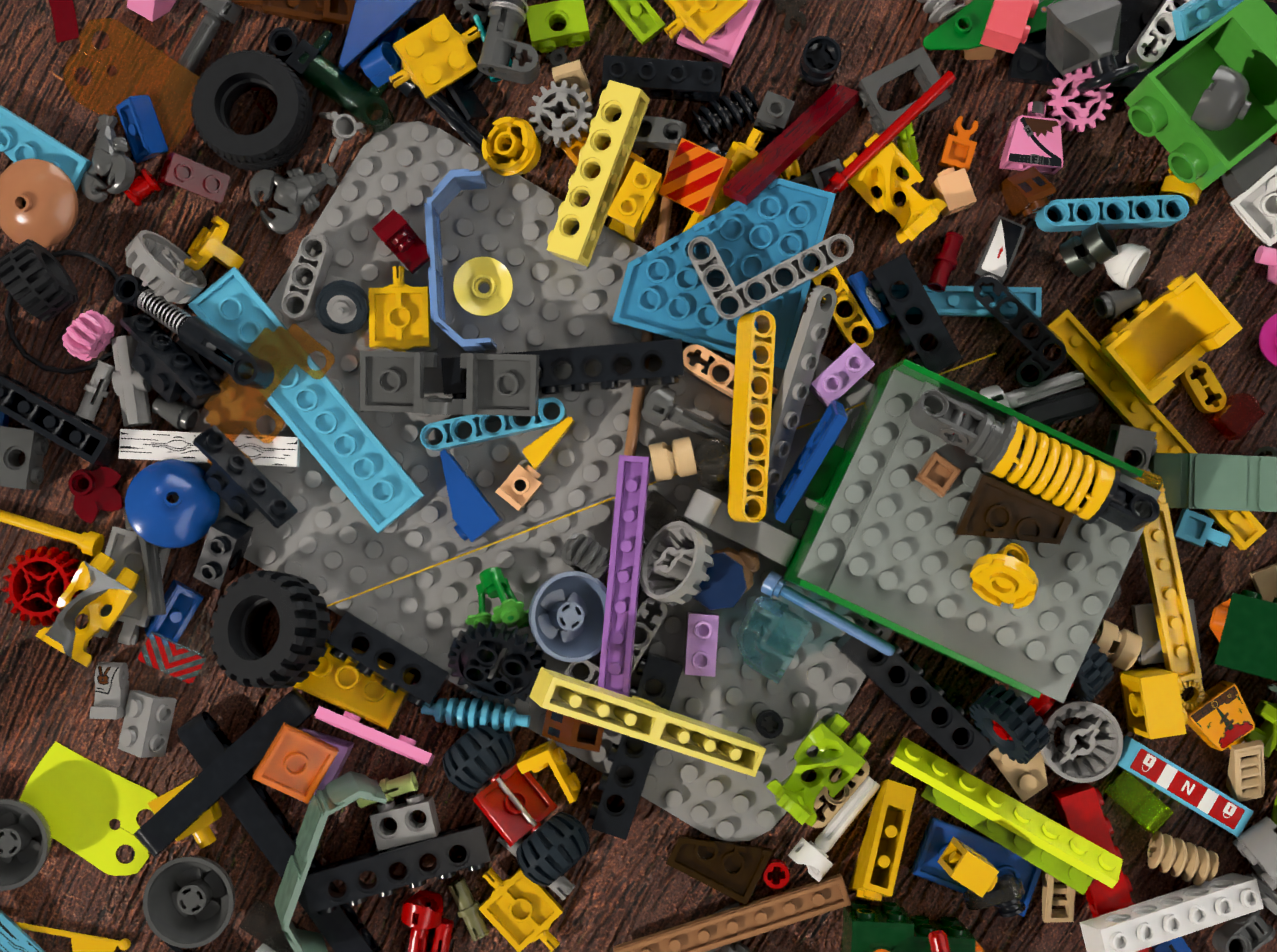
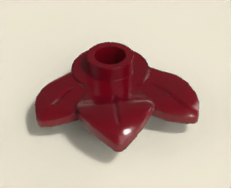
[69,467,123,524]

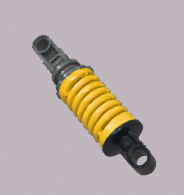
[909,389,1160,532]

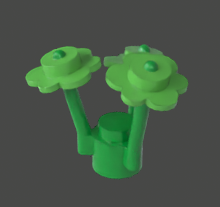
[465,567,529,629]

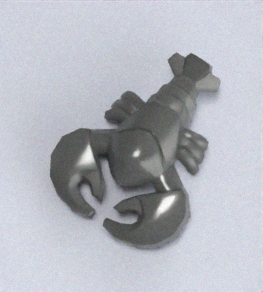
[81,114,135,203]
[249,163,339,234]

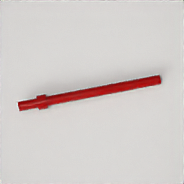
[823,70,957,194]

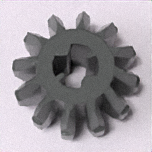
[561,533,610,580]

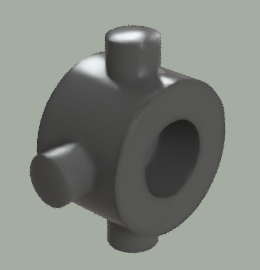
[546,47,571,68]

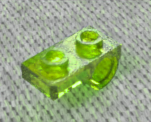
[1104,770,1174,835]

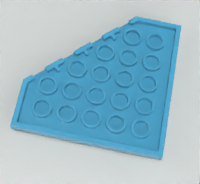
[612,178,836,370]

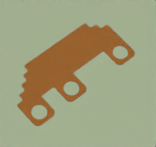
[204,323,335,466]

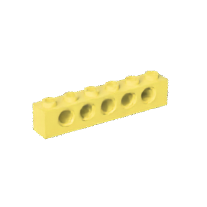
[546,80,650,267]

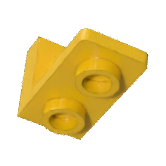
[517,740,581,803]

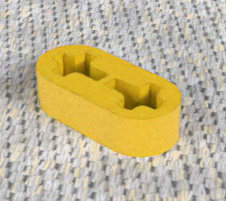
[1180,360,1227,413]

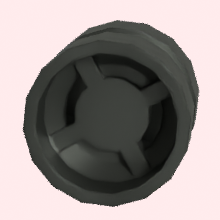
[1059,222,1118,277]

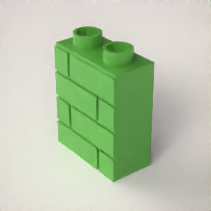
[1124,0,1277,191]

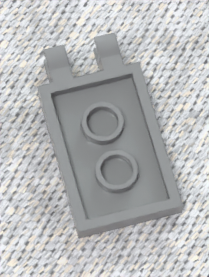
[94,526,171,645]

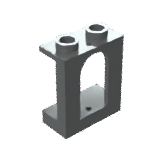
[856,46,951,134]

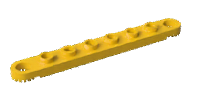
[1136,476,1205,710]

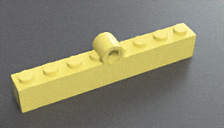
[529,667,766,777]

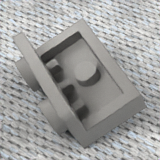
[118,690,177,758]

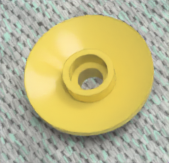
[453,257,513,316]

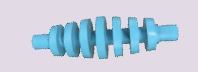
[421,698,531,731]

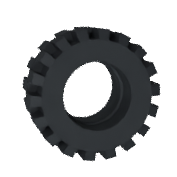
[0,239,79,322]

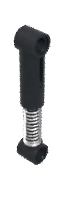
[113,274,274,390]

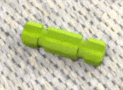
[897,122,921,178]

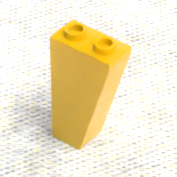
[849,779,917,902]

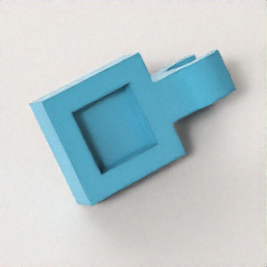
[1173,508,1231,547]

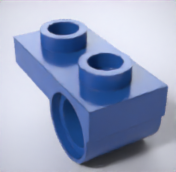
[360,26,408,87]

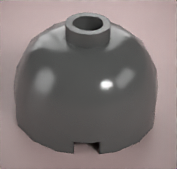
[1191,64,1252,131]

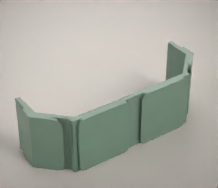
[1146,453,1277,512]
[274,771,387,952]

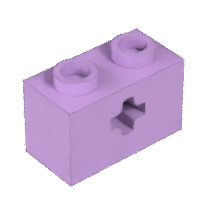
[809,343,875,409]
[684,611,719,677]

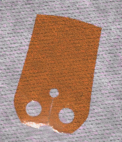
[63,18,200,154]

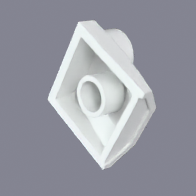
[1229,164,1277,247]

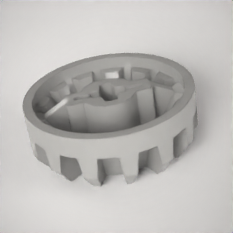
[125,230,207,305]
[640,521,714,606]
[1040,699,1123,783]

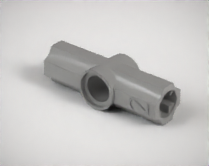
[111,335,152,427]

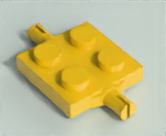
[664,0,748,44]
[389,14,481,99]
[368,266,431,352]
[479,867,564,952]

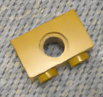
[937,836,999,898]

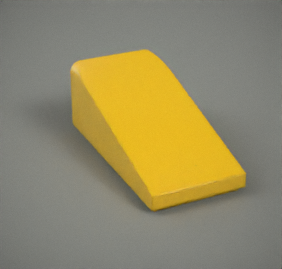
[522,416,575,470]

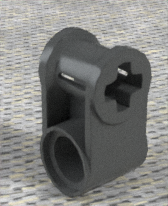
[1212,910,1276,952]

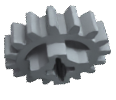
[528,80,594,148]

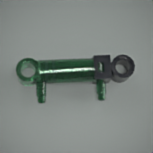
[268,27,394,133]

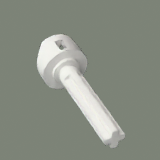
[788,776,881,882]

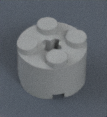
[1232,816,1277,891]

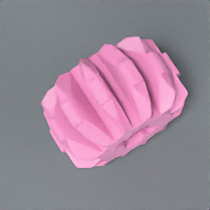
[62,310,115,362]

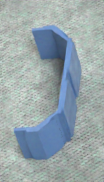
[424,169,497,353]

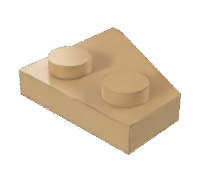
[987,746,1048,802]

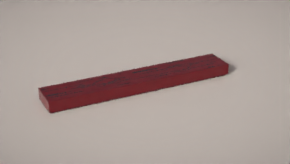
[722,83,860,205]

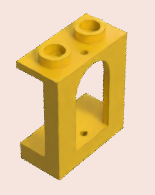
[607,160,662,243]

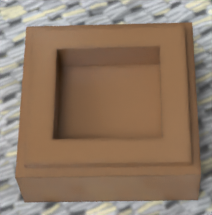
[914,452,962,498]

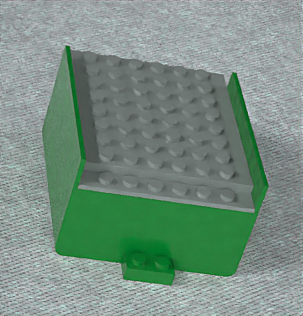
[783,359,1161,703]

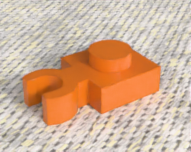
[938,116,978,172]

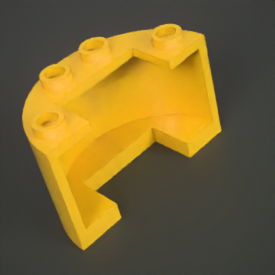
[1100,272,1243,405]

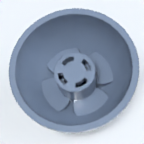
[528,571,607,662]

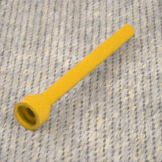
[0,509,105,557]

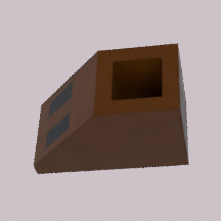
[999,167,1057,218]
[542,710,604,752]

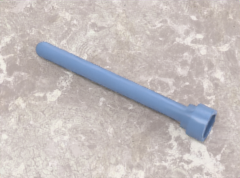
[761,571,895,656]

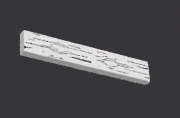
[119,429,301,467]

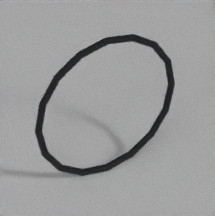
[4,249,131,375]

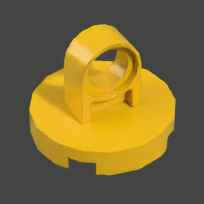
[183,215,245,271]
[970,543,1039,609]

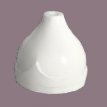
[1103,243,1151,290]

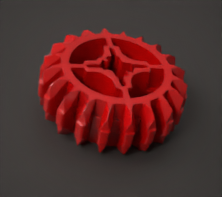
[1,546,83,626]

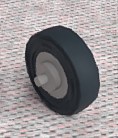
[315,280,370,334]

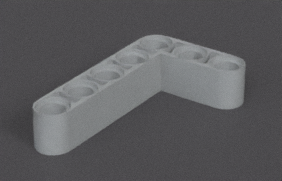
[688,234,854,321]

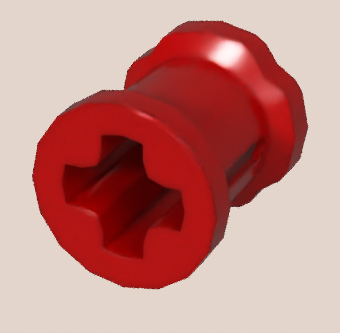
[124,168,162,207]

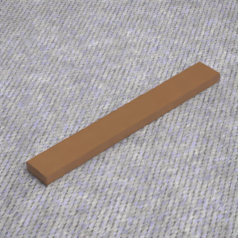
[613,873,851,952]

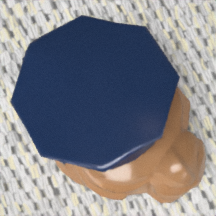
[692,547,760,610]

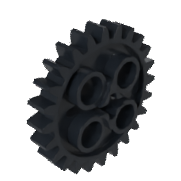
[447,621,547,704]

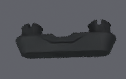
[1017,388,1099,426]

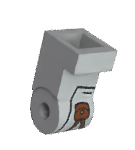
[89,662,129,720]

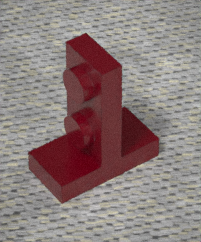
[372,209,430,274]

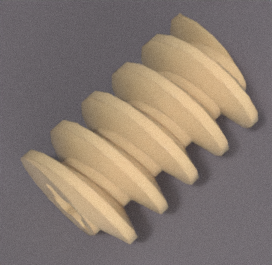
[1147,830,1219,886]

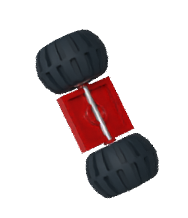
[442,722,590,886]

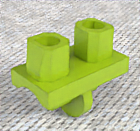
[1244,700,1277,758]

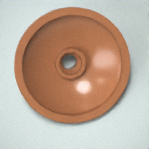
[0,159,78,248]

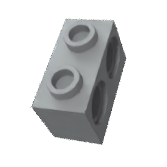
[370,793,441,851]

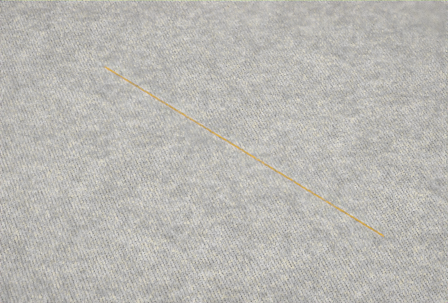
[326,353,996,608]

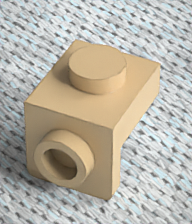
[551,59,593,112]

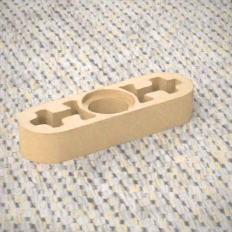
[812,759,870,828]

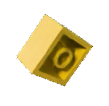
[1118,667,1188,739]

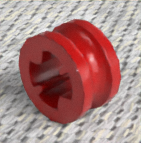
[762,858,790,889]

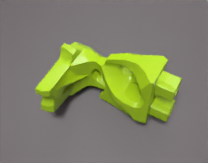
[766,712,871,827]

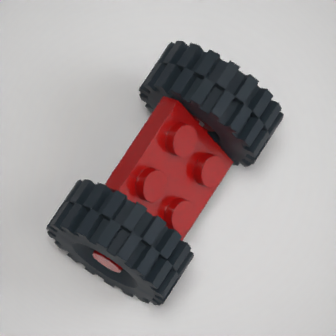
[969,643,1114,764]

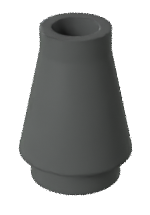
[1094,287,1142,320]
[152,397,200,431]

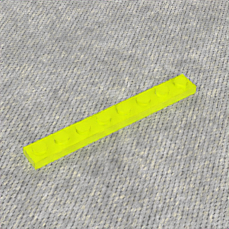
[891,737,1123,888]

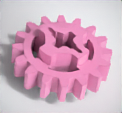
[1045,67,1113,132]

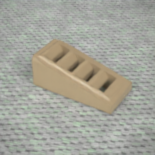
[1226,740,1265,802]
[1041,870,1076,923]

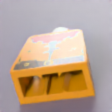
[1185,680,1255,751]

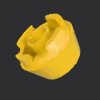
[482,116,541,176]

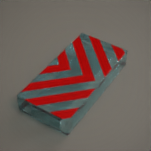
[136,631,206,685]

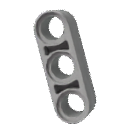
[281,234,333,322]

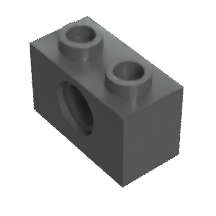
[0,426,49,490]

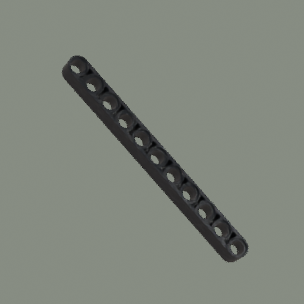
[177,710,384,952]

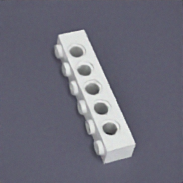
[1080,872,1264,952]

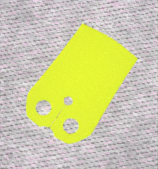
[19,741,158,876]

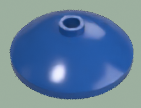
[125,459,220,548]

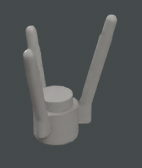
[319,111,367,162]

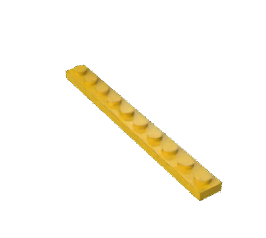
[1047,309,1267,550]

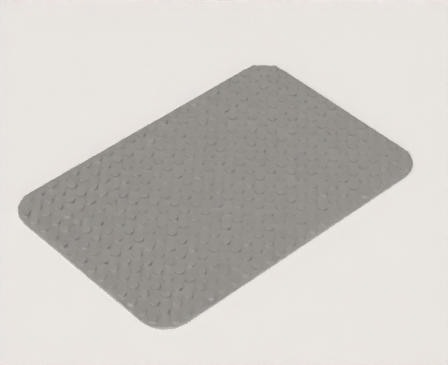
[172,121,893,842]

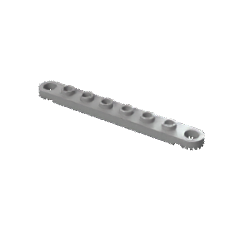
[745,285,837,517]

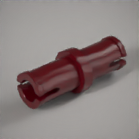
[927,232,964,292]

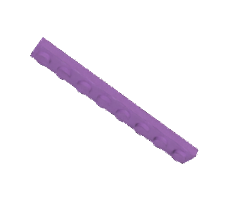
[598,455,651,697]

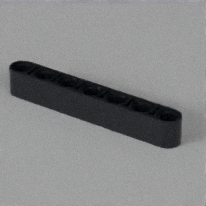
[134,688,316,857]

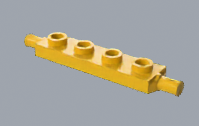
[682,127,764,233]

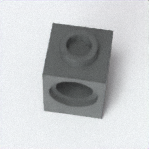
[754,90,795,137]

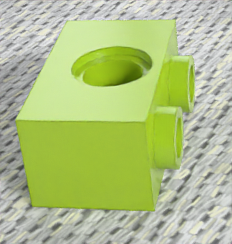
[524,0,590,53]

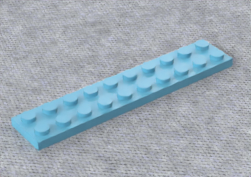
[188,267,425,533]

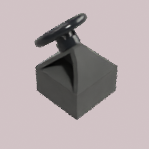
[1046,0,1139,93]

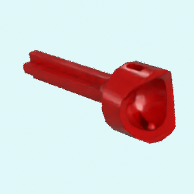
[401,890,444,952]

